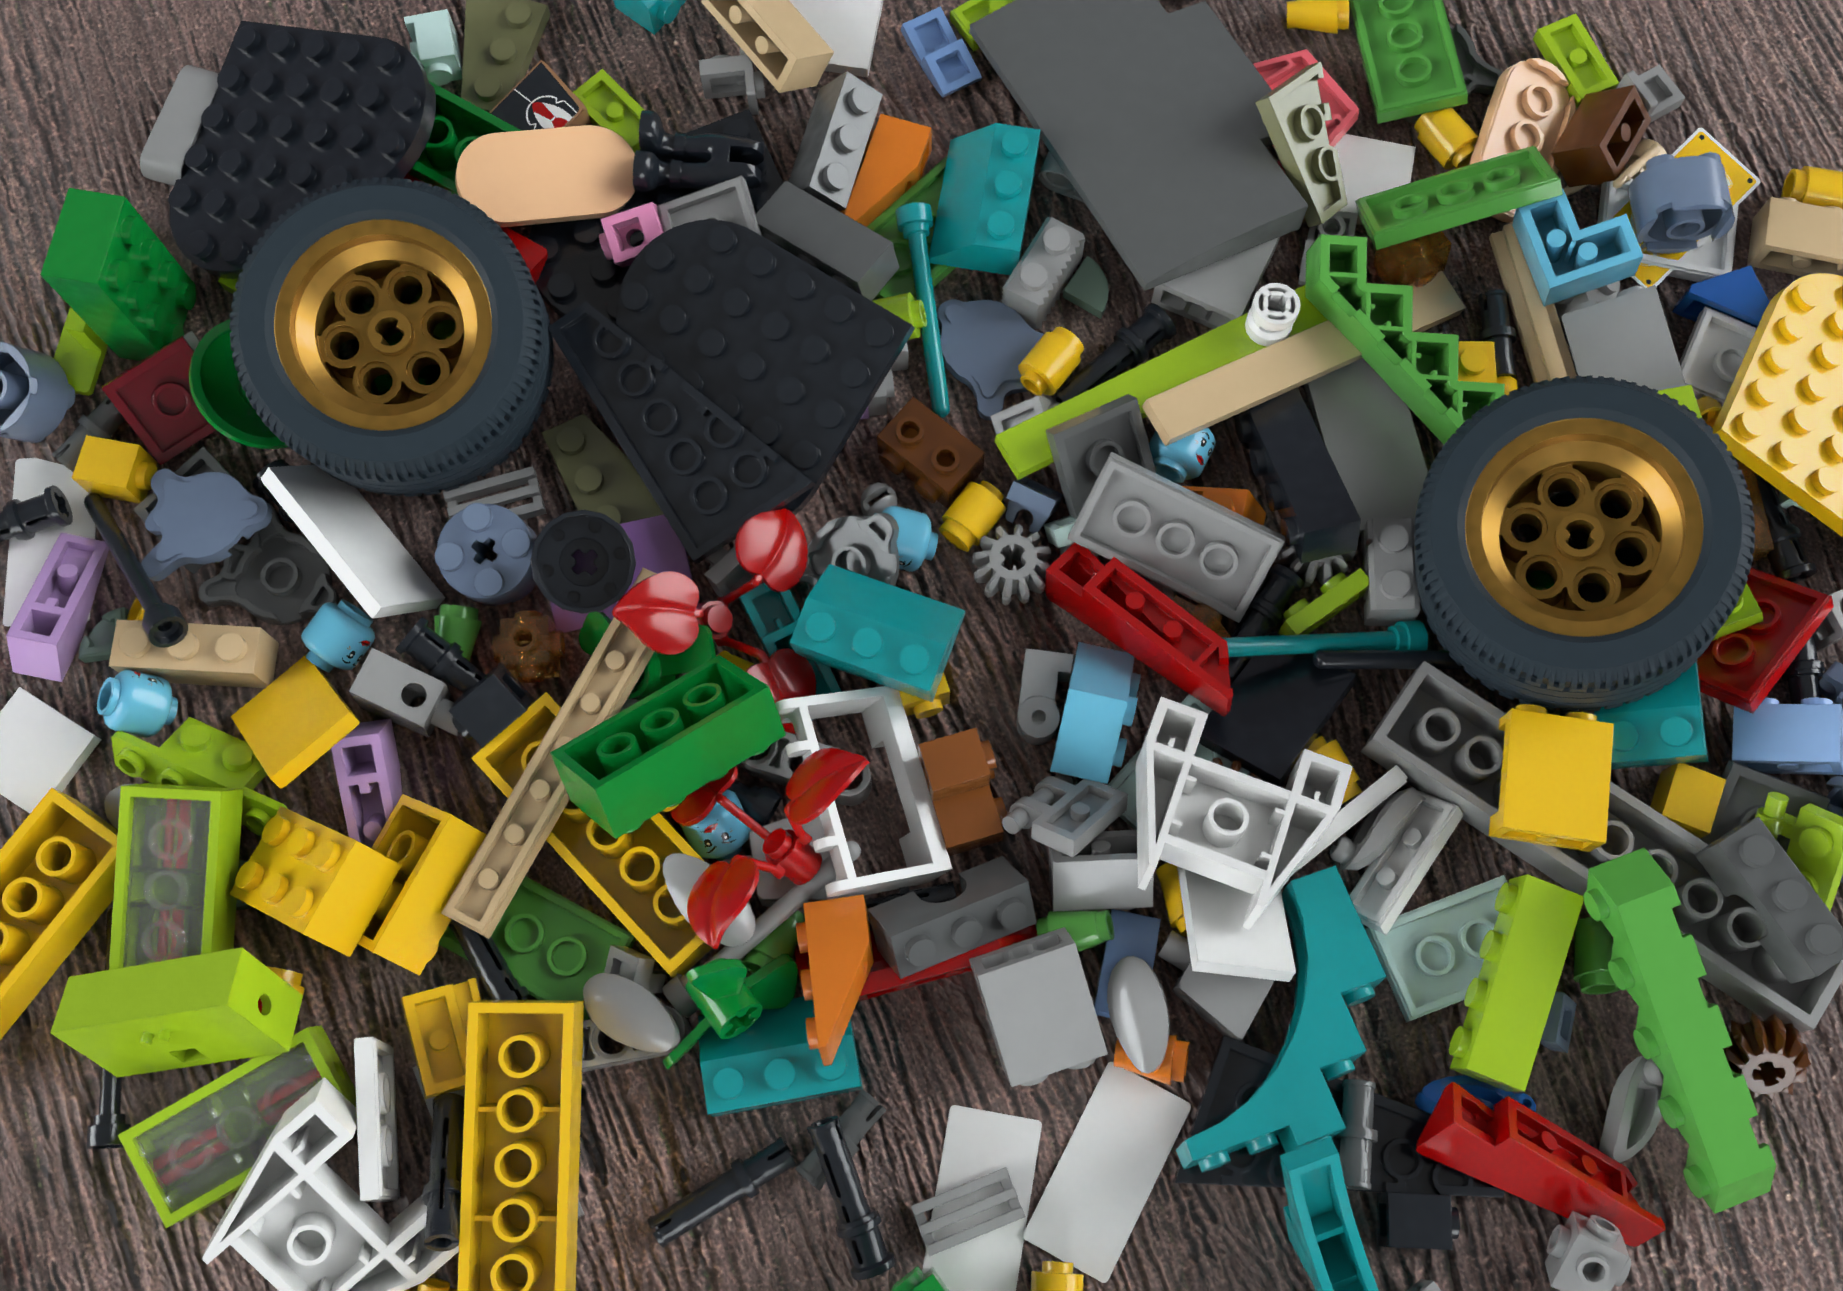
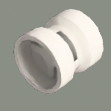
[1245,283,1301,347]

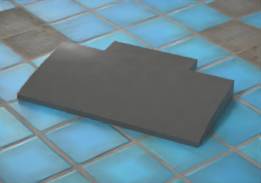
[969,0,1308,291]

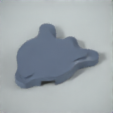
[937,299,1044,421]
[141,468,272,581]

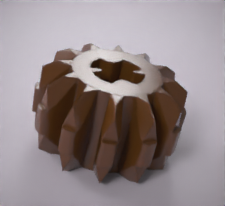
[1723,1012,1811,1102]

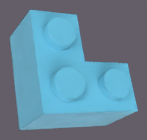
[1512,188,1643,307]
[1050,642,1141,784]

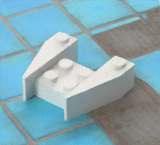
[1136,696,1353,930]
[202,1077,460,1291]

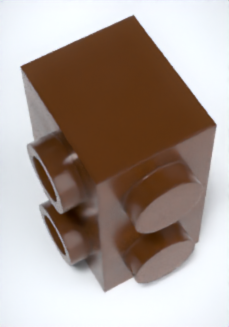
[1551,85,1651,187]
[877,396,985,509]

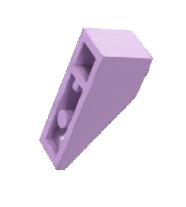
[6,533,109,682]
[331,718,402,848]

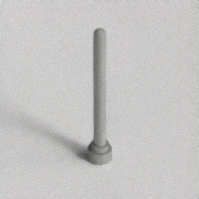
[662,841,861,1018]

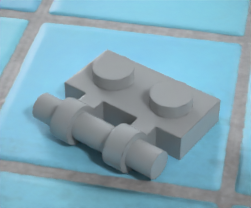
[1002,773,1128,857]

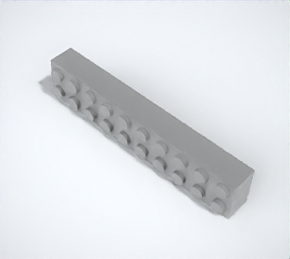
[1360,661,1843,1032]

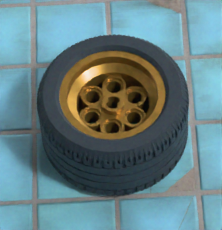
[230,177,554,497]
[1414,375,1755,712]

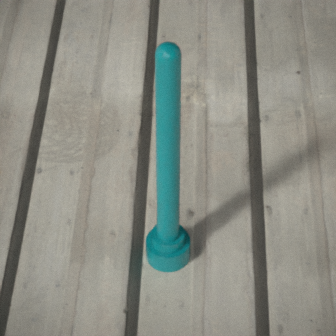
[895,202,950,418]
[1223,620,1428,657]

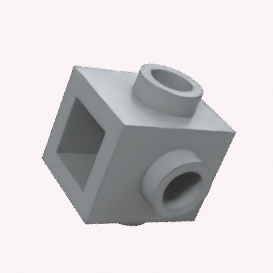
[1545,1211,1631,1291]

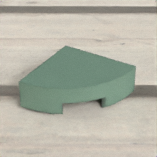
[1063,256,1109,319]
[78,607,129,663]

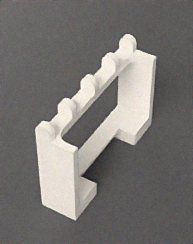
[775,686,953,900]

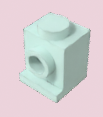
[404,9,463,86]

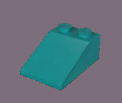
[1594,661,1708,770]

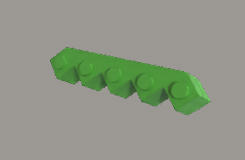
[1305,234,1505,444]
[1583,847,1776,1214]

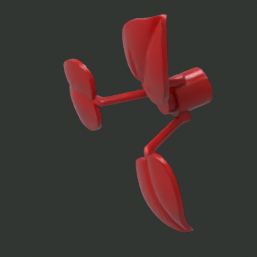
[612,508,816,734]
[670,748,870,950]

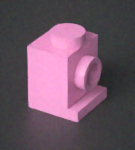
[599,202,664,268]

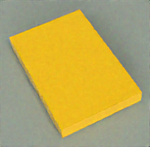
[231,654,360,789]

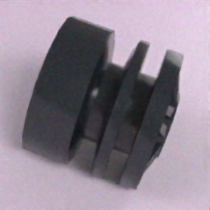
[531,510,636,614]

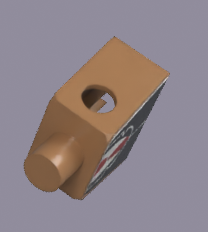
[489,60,592,131]

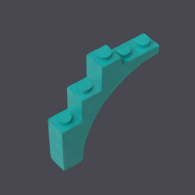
[1176,865,1387,1173]
[1280,1137,1379,1291]

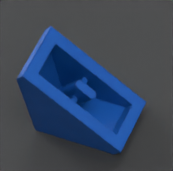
[1672,265,1769,328]

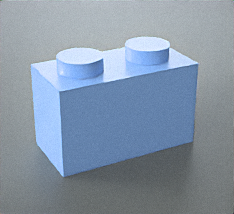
[1732,697,1843,775]

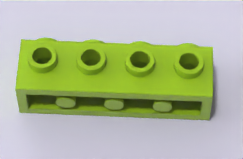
[1449,874,1584,1092]

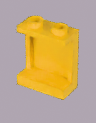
[1489,704,1614,852]

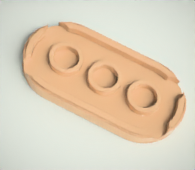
[1469,58,1576,223]
[455,125,635,227]

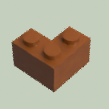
[918,728,1008,856]

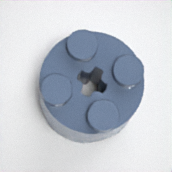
[1628,152,1735,254]
[0,342,76,443]
[435,503,537,606]

